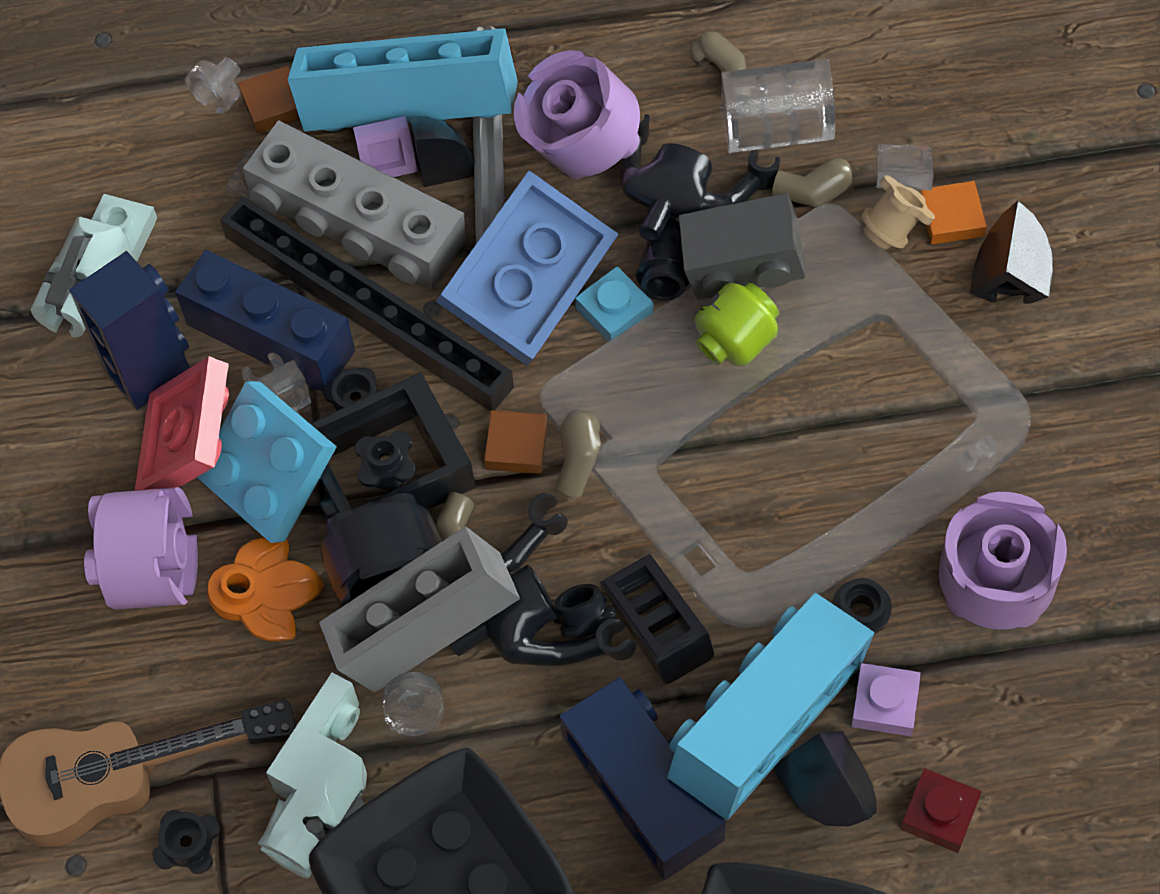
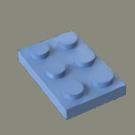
[436,171,618,366]

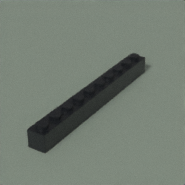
[220,196,514,411]

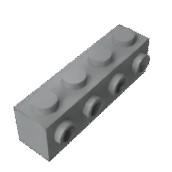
[242,120,466,290]

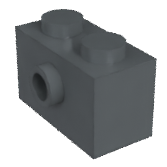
[679,193,806,300]

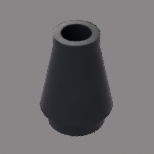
[636,218,689,301]

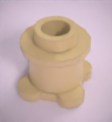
[861,175,935,249]

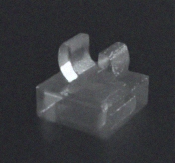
[241,352,312,412]

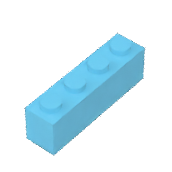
[288,28,518,132]
[667,593,874,821]

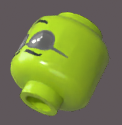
[695,282,779,367]

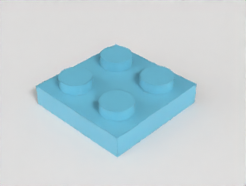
[197,381,337,543]

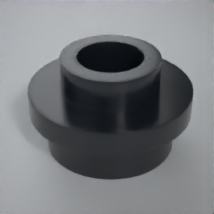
[832,578,892,634]

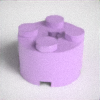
[514,50,640,179]
[84,487,198,610]
[939,492,1067,630]

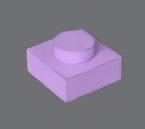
[353,116,418,177]
[852,663,921,737]

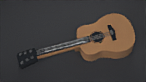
[0,699,296,847]

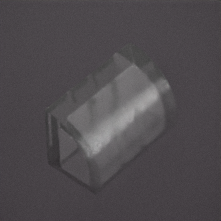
[721,59,835,153]

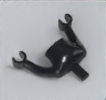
[620,114,781,241]
[450,493,636,666]

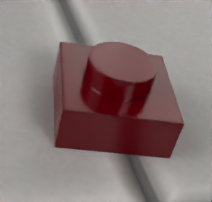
[901,768,982,853]

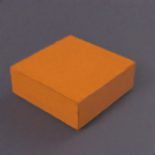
[920,181,987,245]

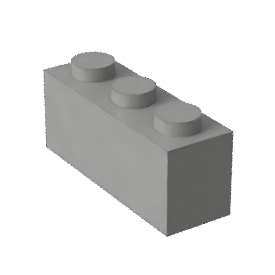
[319,526,520,693]

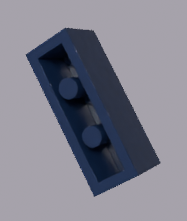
[69,250,190,410]
[175,250,355,392]
[559,677,725,881]

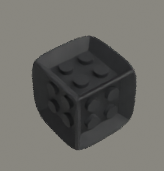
[309,747,575,894]

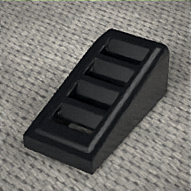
[600,554,715,684]

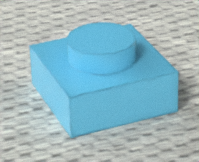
[575,266,653,345]

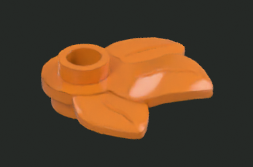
[207,537,325,641]

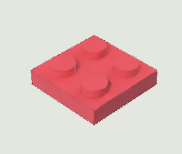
[135,356,229,491]

